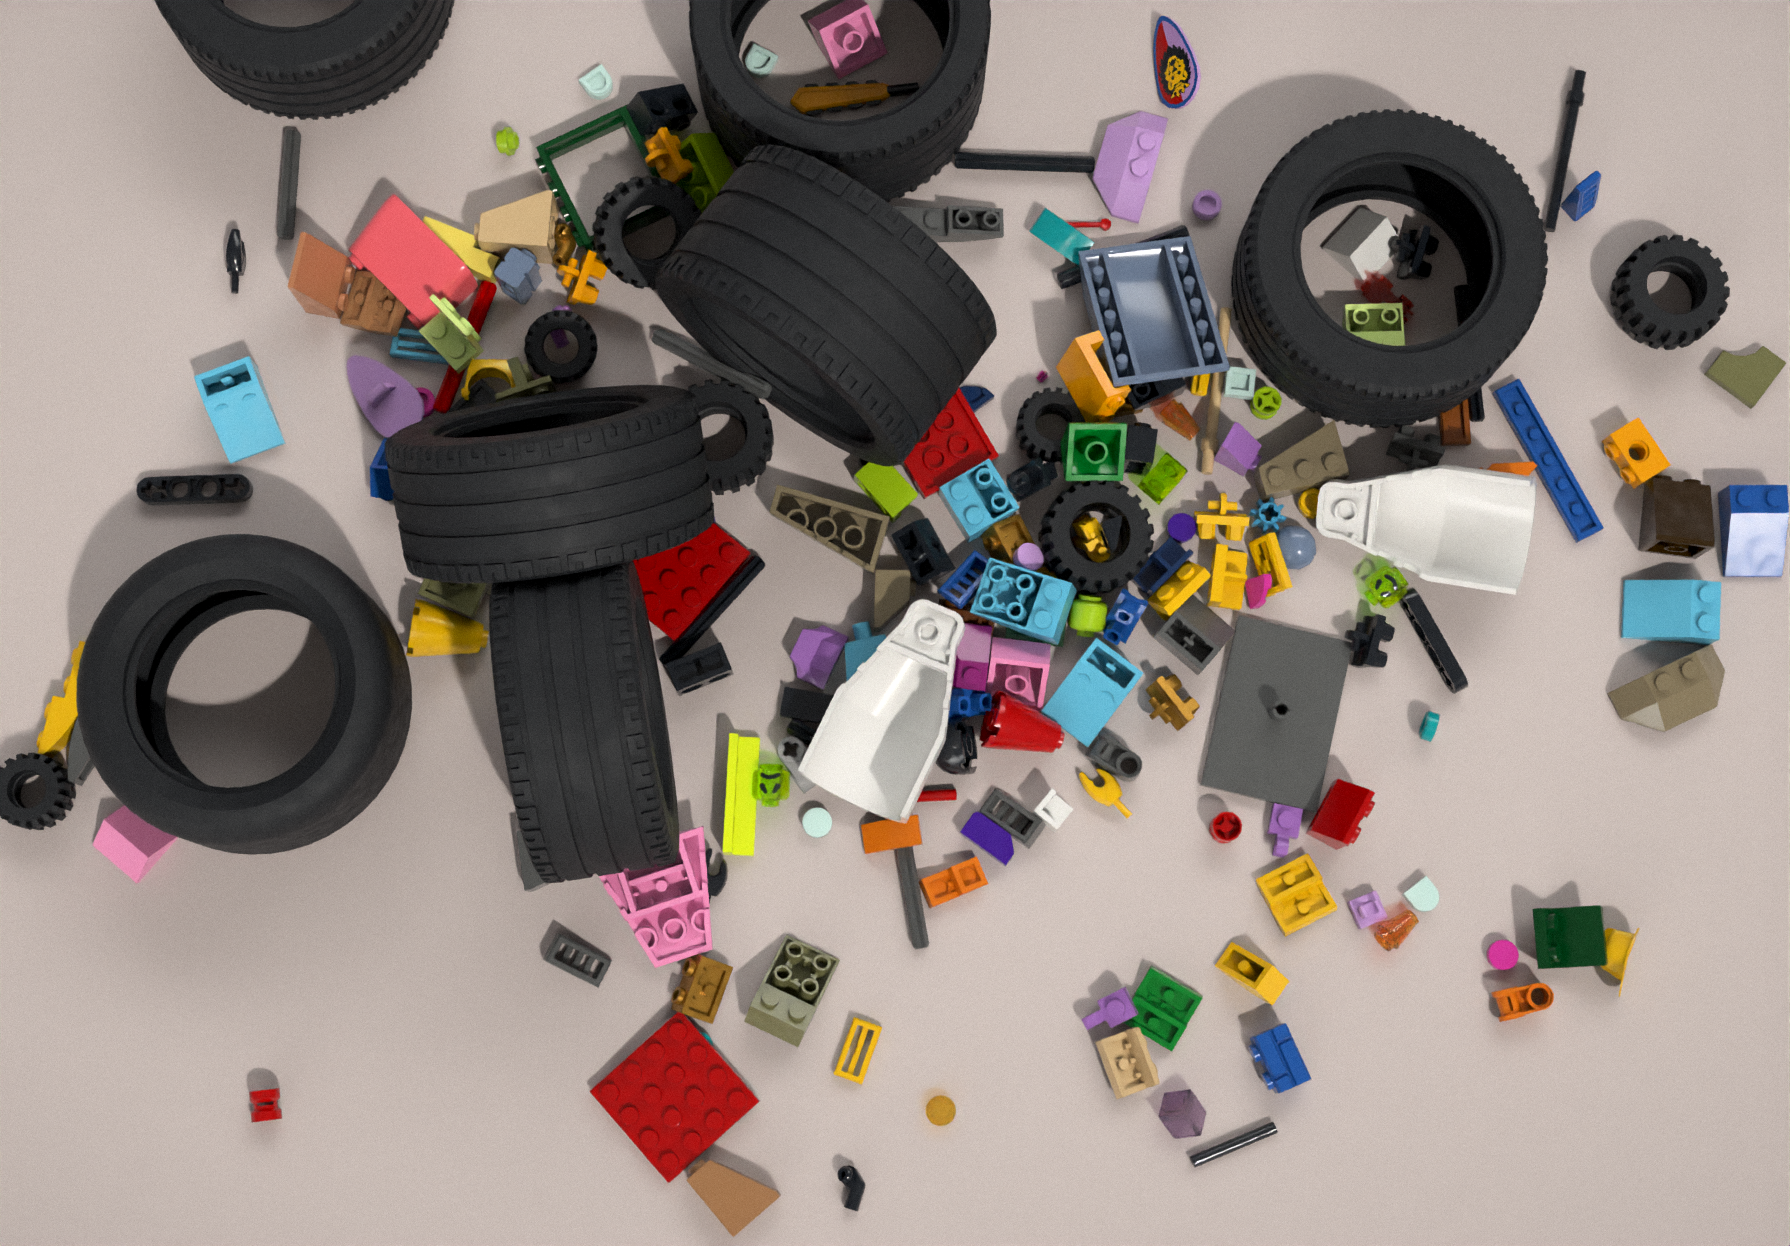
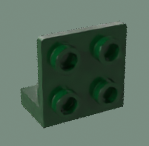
[1533,905,1608,969]

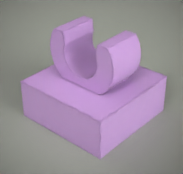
[1347,891,1388,929]

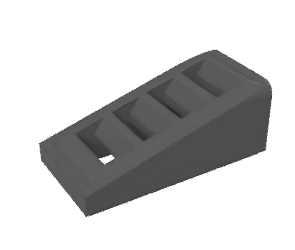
[979,788,1046,849]
[543,933,612,987]

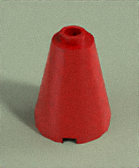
[979,690,1065,753]

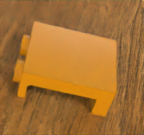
[1056,330,1131,422]

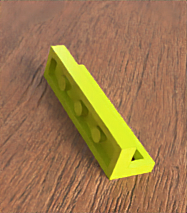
[723,733,760,856]

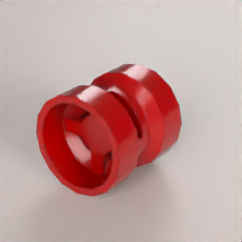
[1209,812,1242,844]
[249,1088,282,1123]

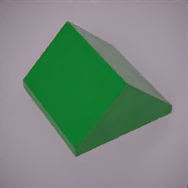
[1060,422,1127,481]

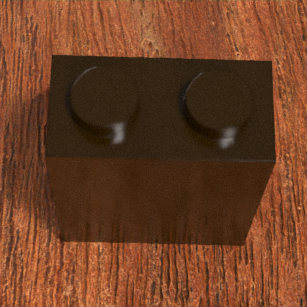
[1638,475,1715,559]

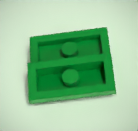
[1123,965,1203,1052]

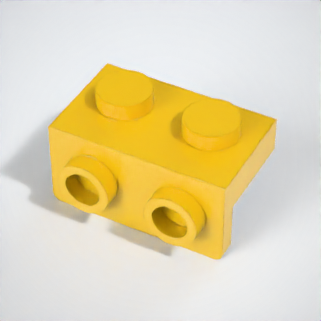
[1147,560,1211,621]

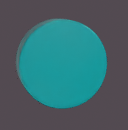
[1419,711,1440,742]

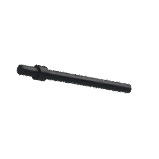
[1544,70,1586,232]

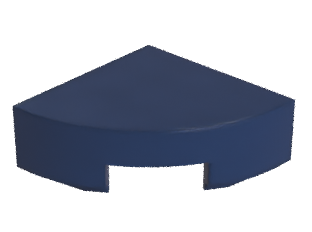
[959,386,994,413]

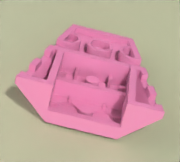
[599,826,713,968]

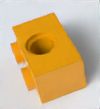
[1602,417,1671,489]

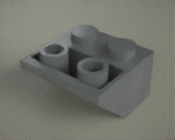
[1153,594,1235,675]

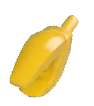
[1079,768,1132,819]

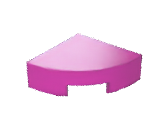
[1245,574,1272,609]

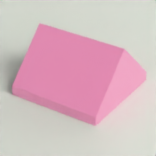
[93,805,178,883]

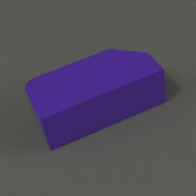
[959,812,1014,866]

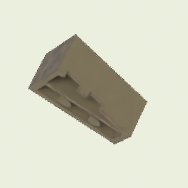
[1253,420,1350,502]

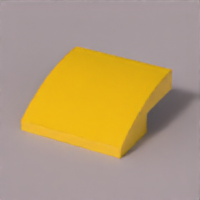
[1256,853,1337,937]

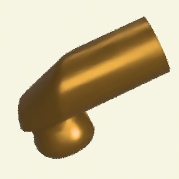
[552,223,576,266]

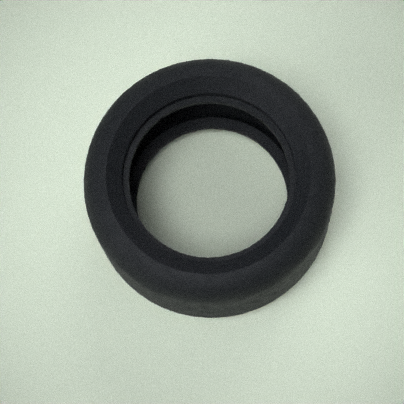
[76,534,412,855]

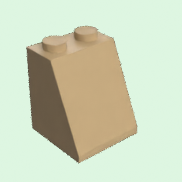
[474,190,559,264]

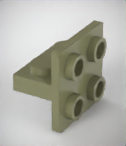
[494,356,557,402]

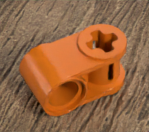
[1491,983,1554,1022]

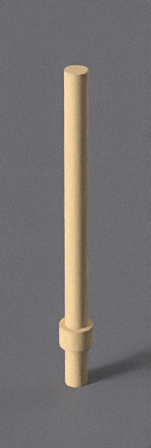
[1201,307,1232,475]

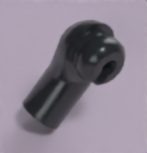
[837,1165,866,1211]

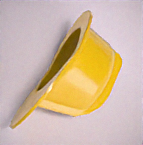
[1601,927,1640,997]

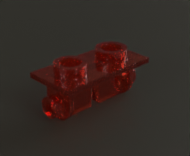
[1360,274,1416,325]

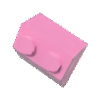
[808,0,887,79]
[985,637,1051,711]

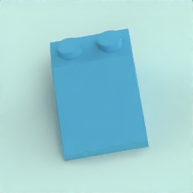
[1621,580,1721,645]

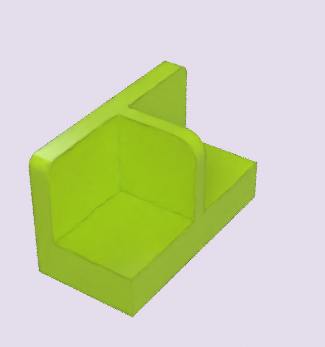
[854,462,918,523]

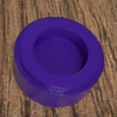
[1166,513,1196,543]

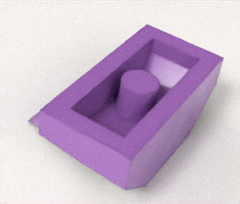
[790,625,849,691]

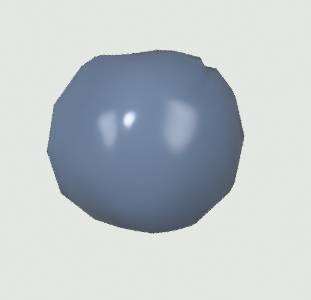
[1275,525,1316,570]

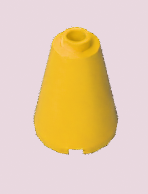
[406,599,489,657]

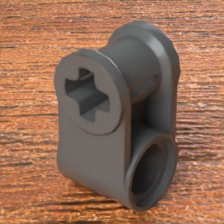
[1084,732,1142,782]

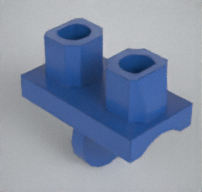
[1103,588,1149,645]
[949,688,992,719]

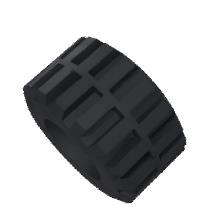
[524,310,598,384]
[1015,387,1086,466]
[0,753,76,830]

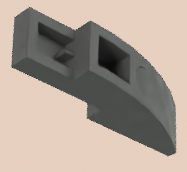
[893,205,1004,242]

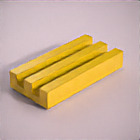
[1248,532,1293,597]
[834,1017,882,1085]

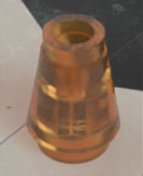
[1158,399,1201,441]
[1374,909,1419,951]

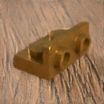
[981,514,1046,568]
[671,954,733,1024]

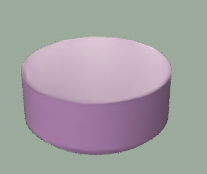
[1192,190,1222,220]
[1013,543,1044,571]

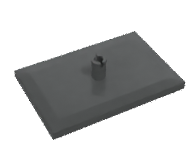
[1200,616,1351,813]

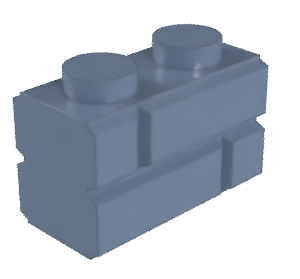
[494,248,542,305]

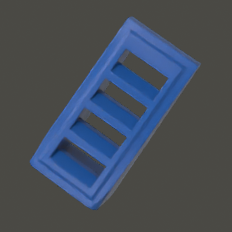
[1561,171,1601,221]
[937,550,988,609]

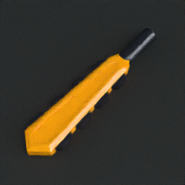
[790,80,919,116]

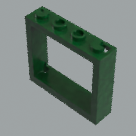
[535,104,670,251]

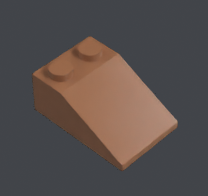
[287,232,355,319]

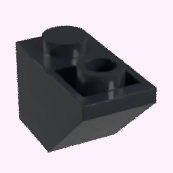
[1124,377,1186,411]

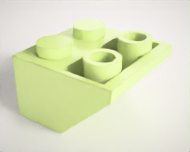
[1342,303,1405,346]

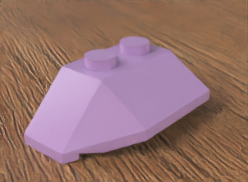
[1092,111,1168,223]

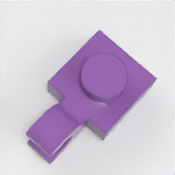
[1267,803,1303,858]
[1081,987,1139,1030]

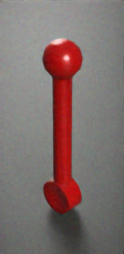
[1067,218,1111,231]

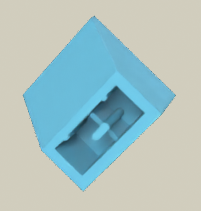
[938,459,1019,543]

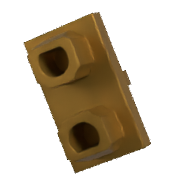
[1145,674,1200,731]

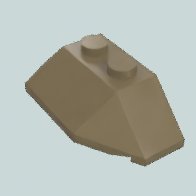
[1607,644,1725,732]

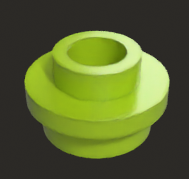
[496,127,519,156]

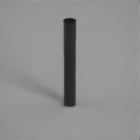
[1190,1122,1278,1168]

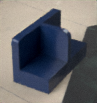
[1131,537,1194,598]

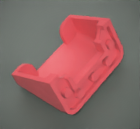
[348,194,479,329]

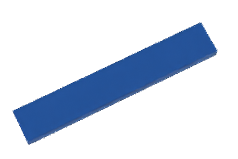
[1492,379,1604,543]

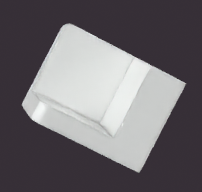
[1033,788,1073,833]

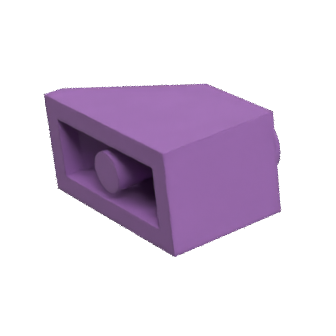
[1214,422,1262,477]

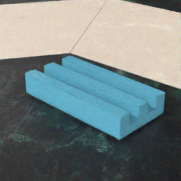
[389,328,448,365]

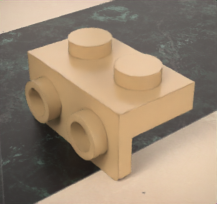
[1095,1027,1160,1099]

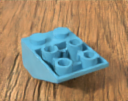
[194,356,286,464]
[970,557,1077,645]
[1041,638,1143,747]

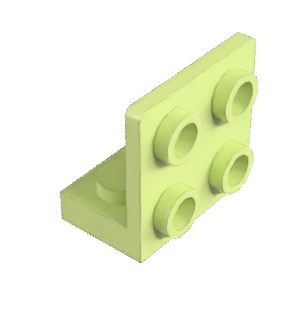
[419,294,484,374]

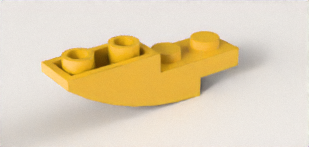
[37,641,85,758]

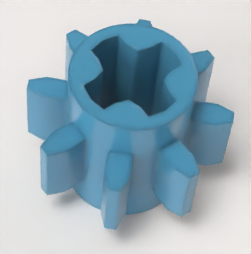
[1249,497,1286,535]

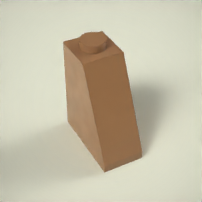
[686,1159,781,1237]

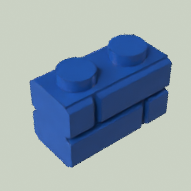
[1248,1023,1311,1094]

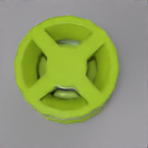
[1250,386,1282,420]

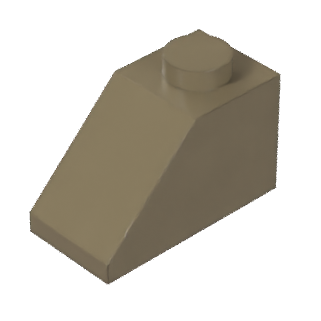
[874,569,916,632]

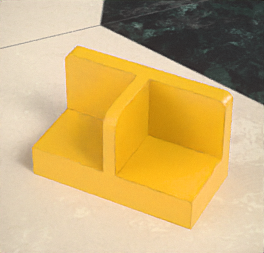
[1206,544,1248,610]

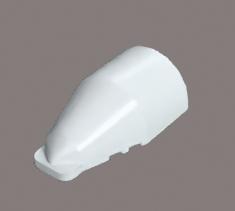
[1316,464,1537,595]
[798,599,965,823]

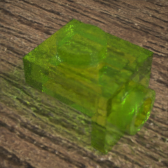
[1137,453,1188,505]

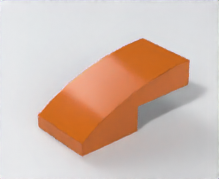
[861,814,923,854]
[919,856,988,908]

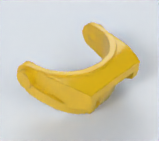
[461,359,516,400]

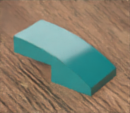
[1029,208,1095,265]

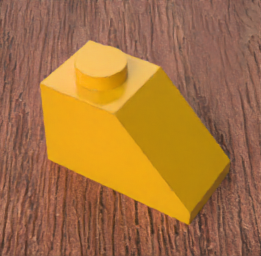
[1215,942,1289,1006]

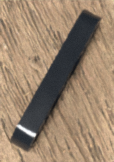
[136,474,253,506]
[1398,587,1468,694]

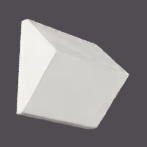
[1322,208,1400,286]

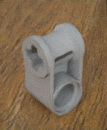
[778,736,816,794]

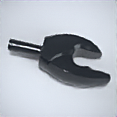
[226,229,246,294]
[706,848,728,904]

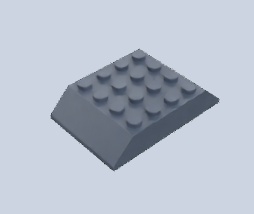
[1078,236,1230,387]

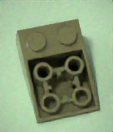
[744,934,840,1047]

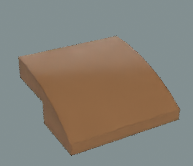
[340,271,406,337]

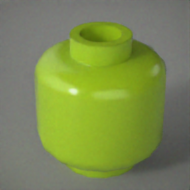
[1068,594,1108,637]

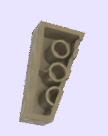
[769,484,890,575]

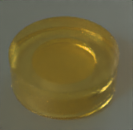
[926,1095,956,1126]

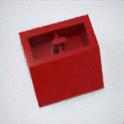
[1306,779,1375,850]

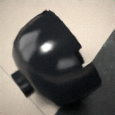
[936,715,977,775]

